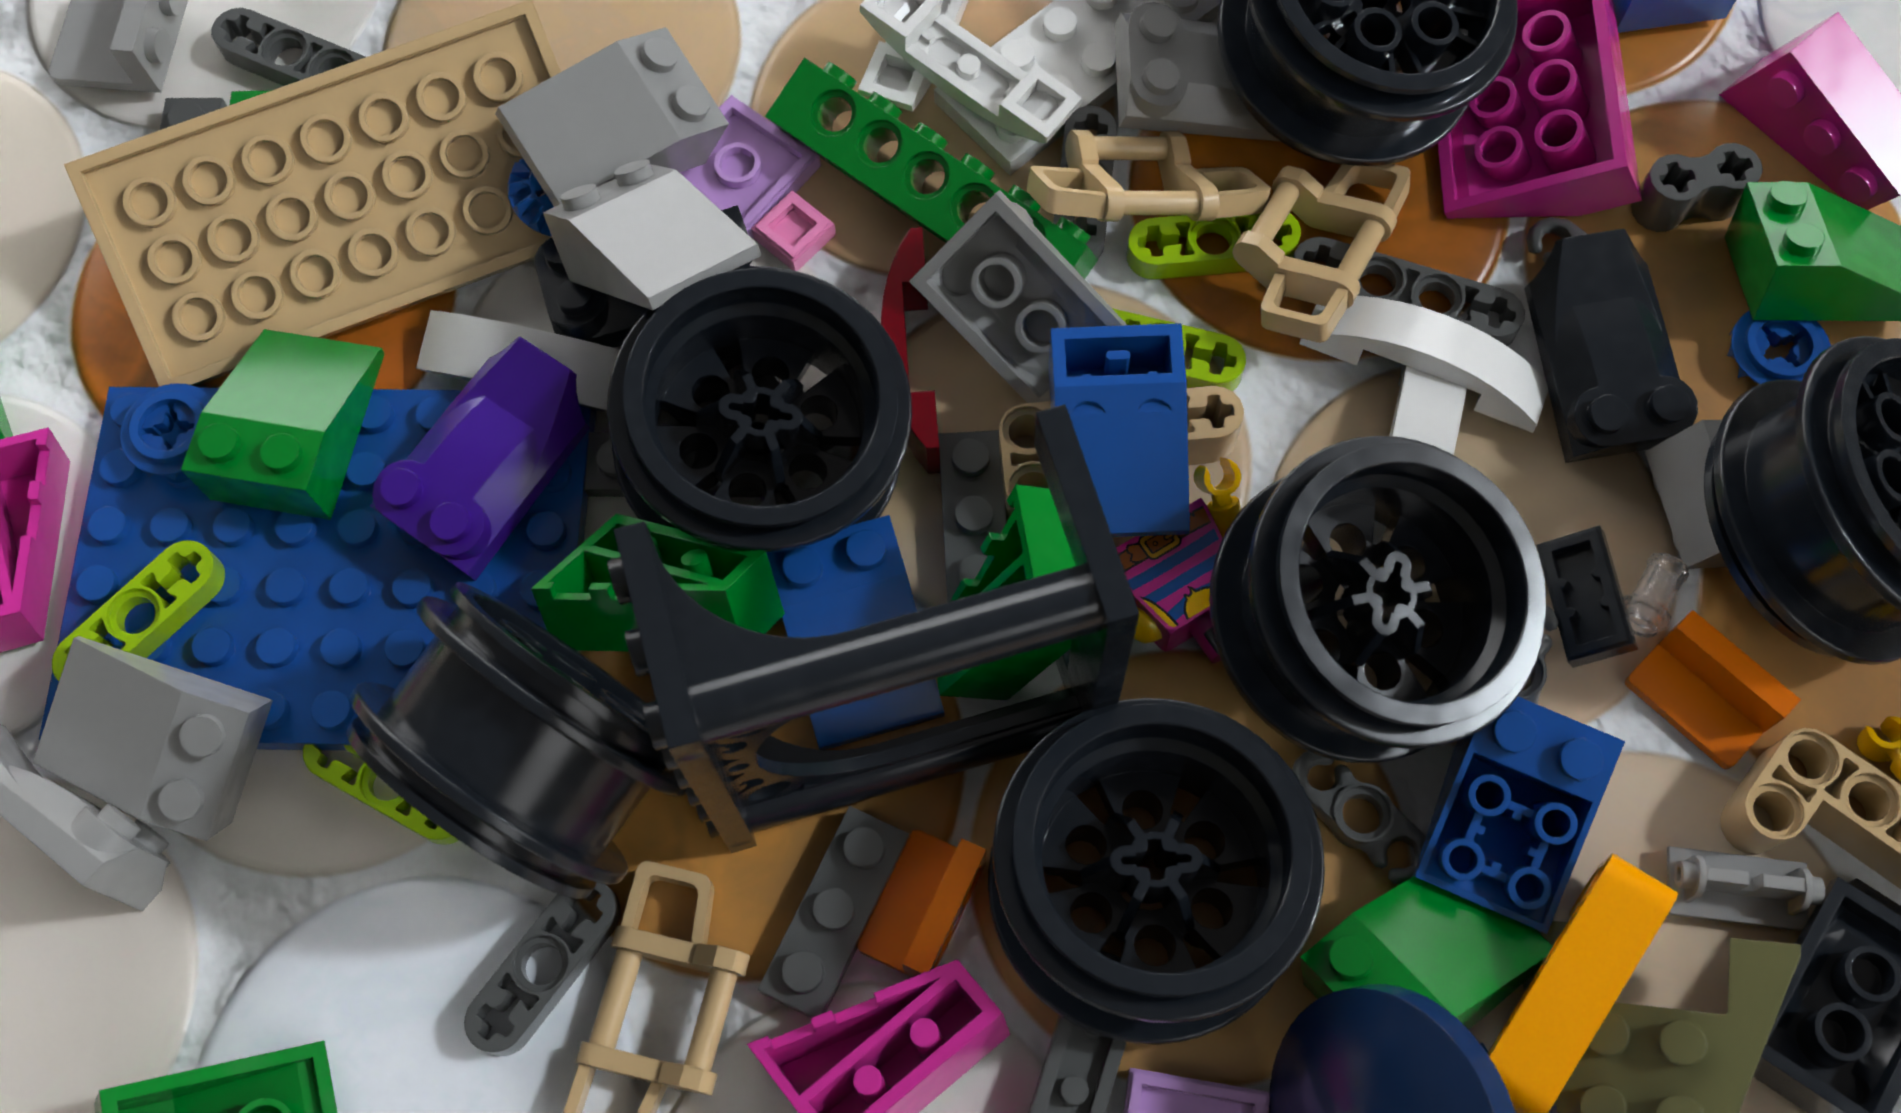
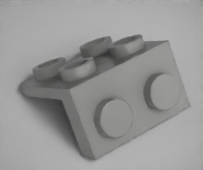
[49,0,188,93]

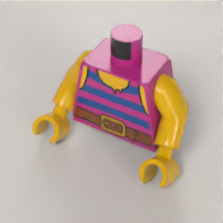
[1116,457,1241,664]

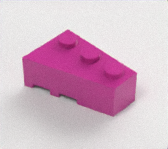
[1719,12,1901,210]
[0,427,70,653]
[747,959,1011,1113]

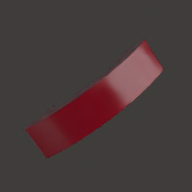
[881,227,940,474]

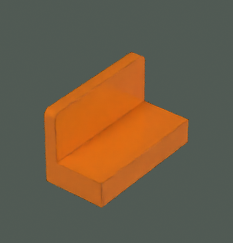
[1625,610,1801,769]
[858,830,986,977]

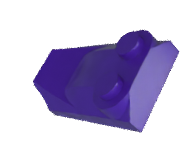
[370,336,590,581]

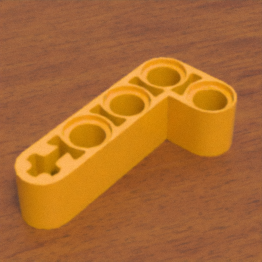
[1487,853,1678,1113]

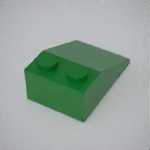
[1724,181,1901,321]
[181,329,385,520]
[1300,876,1552,1030]
[94,1040,338,1113]

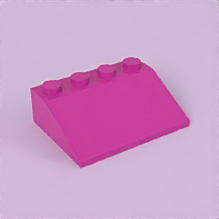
[1438,0,1642,219]

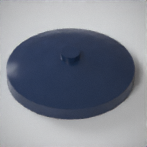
[1269,984,1516,1113]

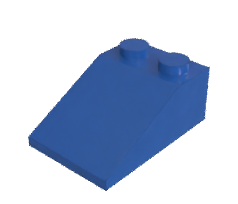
[767,515,945,750]

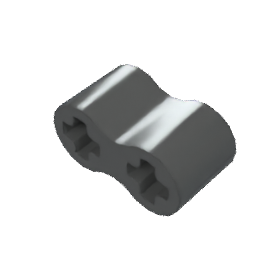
[1631,143,1763,232]

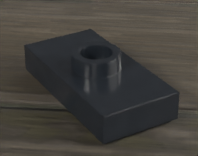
[1536,525,1638,668]

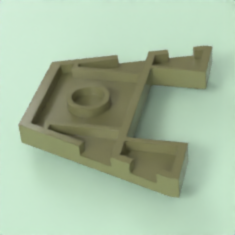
[1523,921,1801,1113]

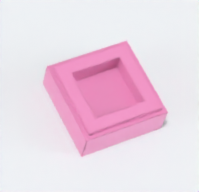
[751,190,836,271]

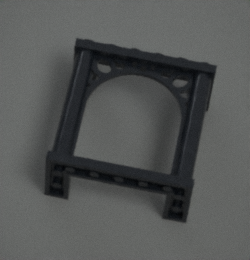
[608,404,1140,854]

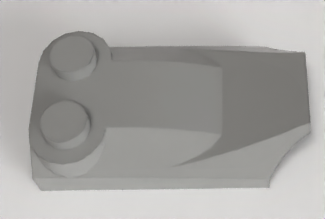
[1114,2,1279,141]
[909,190,1127,403]
[0,724,170,911]

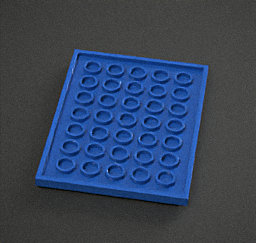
[39,387,596,751]

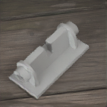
[1667,846,1825,931]

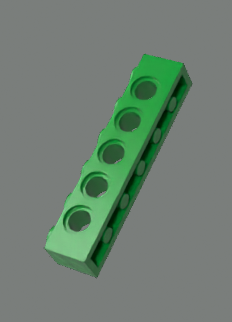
[765,57,1098,279]

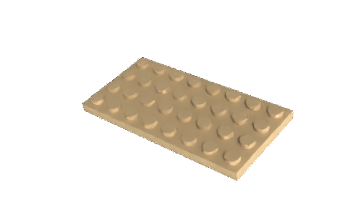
[64,0,561,387]

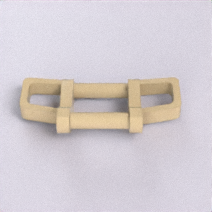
[1027,130,1271,222]
[1232,164,1411,343]
[563,861,750,1113]

